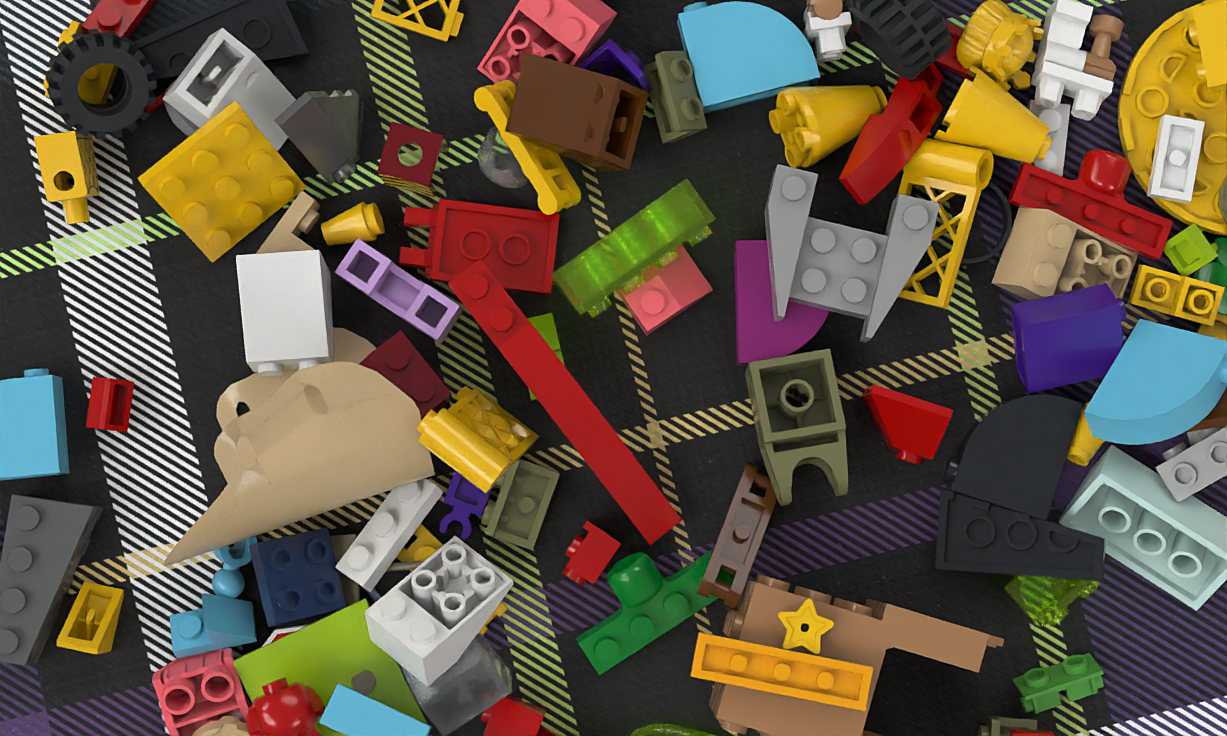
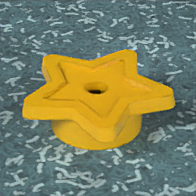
[777,598,834,655]

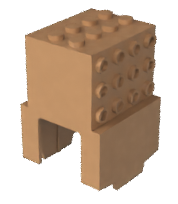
[709,574,1004,736]

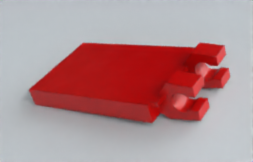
[399,199,560,295]

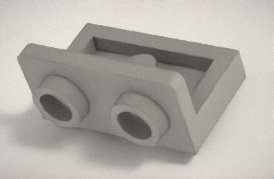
[1155,426,1227,502]

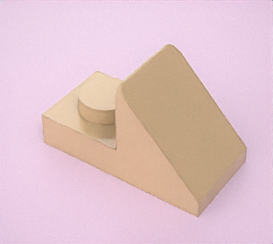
[256,191,320,254]

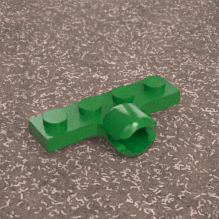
[576,549,732,676]

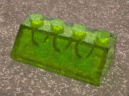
[552,179,716,319]

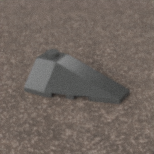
[274,89,364,185]

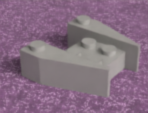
[764,164,940,343]

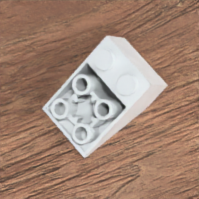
[162,28,296,151]
[365,536,513,687]

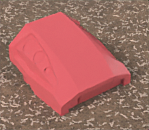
[152,648,251,736]

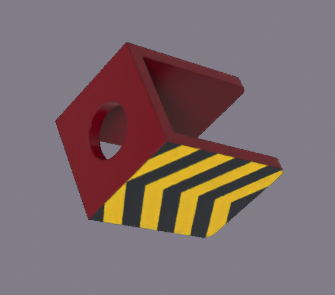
[377,122,449,198]

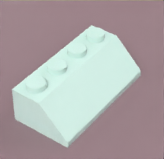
[1058,445,1227,611]

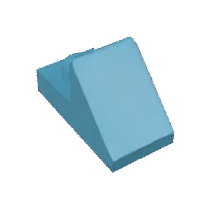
[170,593,257,659]

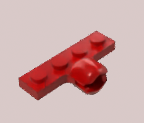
[1007,149,1173,260]

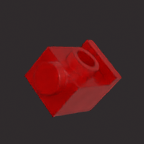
[562,520,621,586]

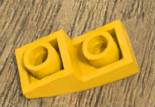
[1128,264,1225,327]

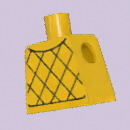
[34,131,99,225]

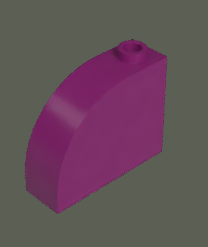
[734,240,829,366]

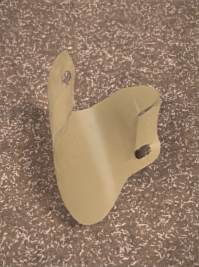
[164,327,435,566]

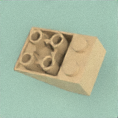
[992,208,1138,300]

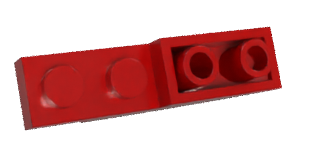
[839,63,944,204]

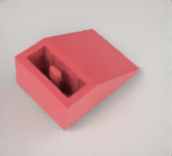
[477,0,617,87]

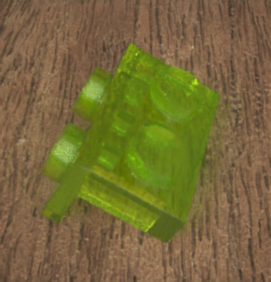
[1003,576,1100,627]

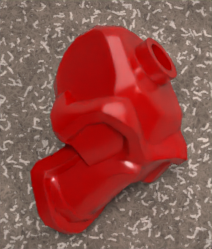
[247,677,326,736]

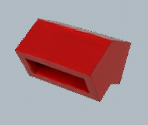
[86,377,134,432]

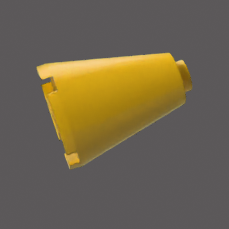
[934,65,1053,164]

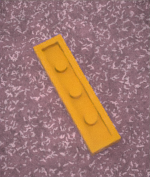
[690,632,874,711]

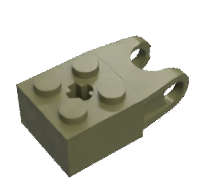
[745,349,848,506]

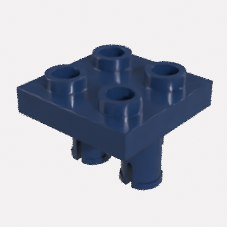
[249,527,347,627]

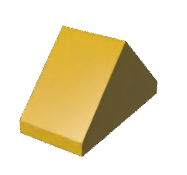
[57,581,124,655]

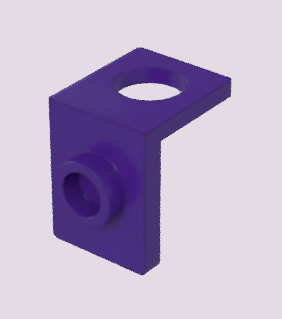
[577,39,652,93]

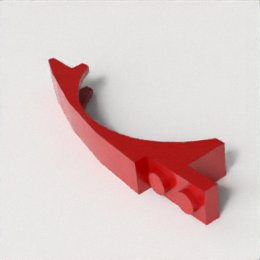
[447,259,682,545]

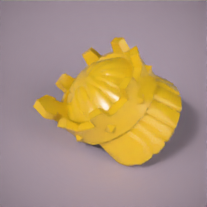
[956,0,1044,92]

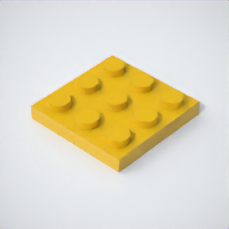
[137,101,307,263]

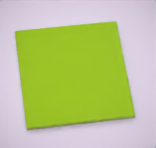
[233,598,427,736]

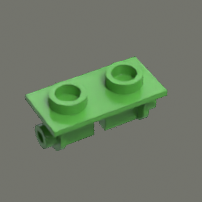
[1013,653,1104,714]

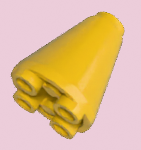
[769,85,887,168]

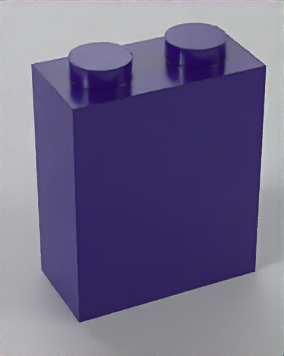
[1011,283,1127,394]

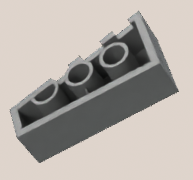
[0,495,105,665]

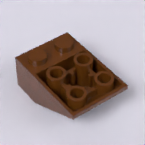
[505,53,649,172]

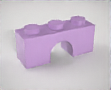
[335,238,463,344]

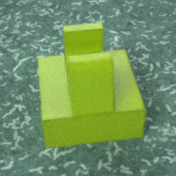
[1163,223,1218,277]

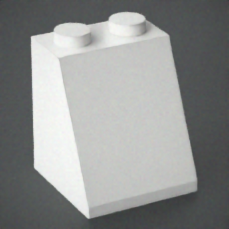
[236,250,334,377]

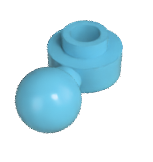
[212,536,257,598]

